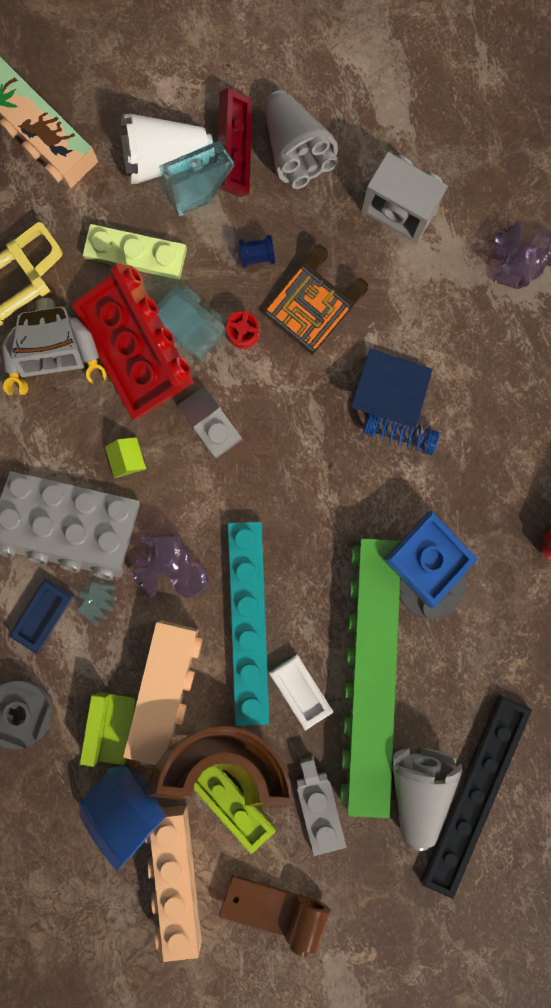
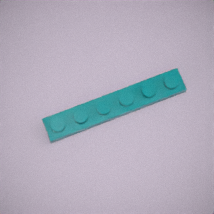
[228,522,269,726]

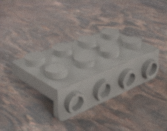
[0,471,140,580]

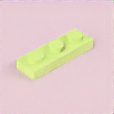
[83,224,187,280]

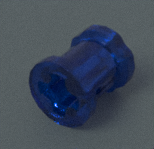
[238,234,275,269]

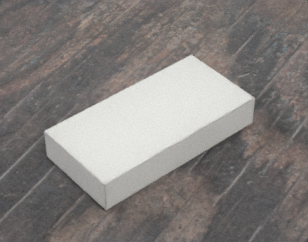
[269,654,333,730]

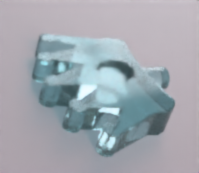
[78,582,117,626]

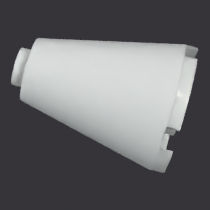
[121,113,213,184]

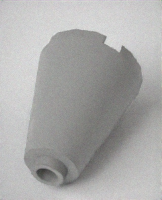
[392,748,462,851]

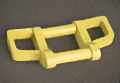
[0,222,63,326]

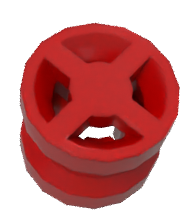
[226,311,259,349]

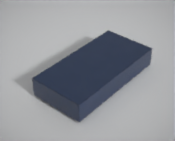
[9,579,75,654]

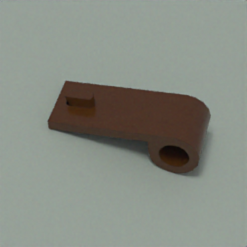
[219,875,331,957]

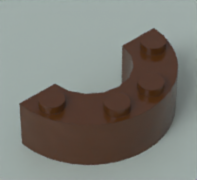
[145,726,293,808]

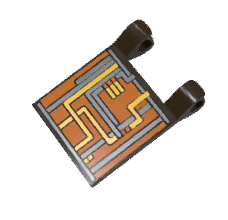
[263,244,368,355]

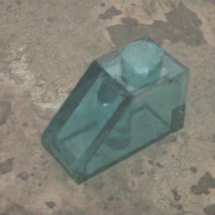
[159,141,234,216]

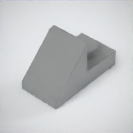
[177,386,242,458]

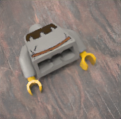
[2,298,107,395]

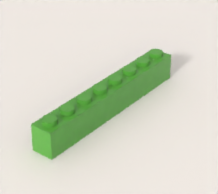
[340,539,400,818]

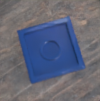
[383,511,478,608]

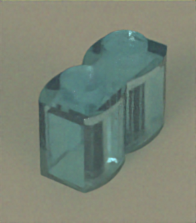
[157,284,226,362]

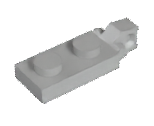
[296,756,347,856]

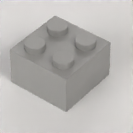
[361,152,448,243]

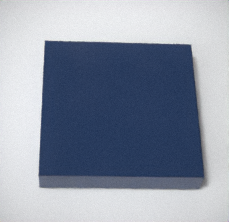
[351,349,432,428]

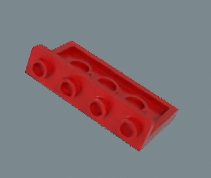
[72,263,194,420]

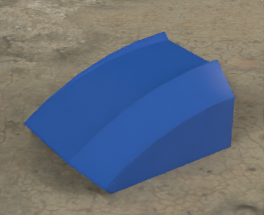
[79,765,166,872]

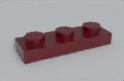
[217,88,252,197]

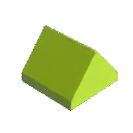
[105,437,146,478]

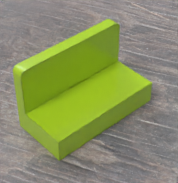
[80,691,137,767]

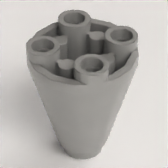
[264,90,338,189]

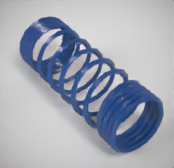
[363,413,440,456]

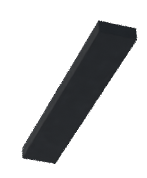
[420,695,532,899]

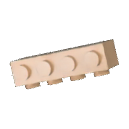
[145,805,202,962]

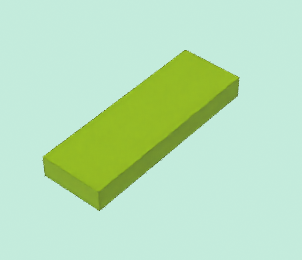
[194,767,276,854]

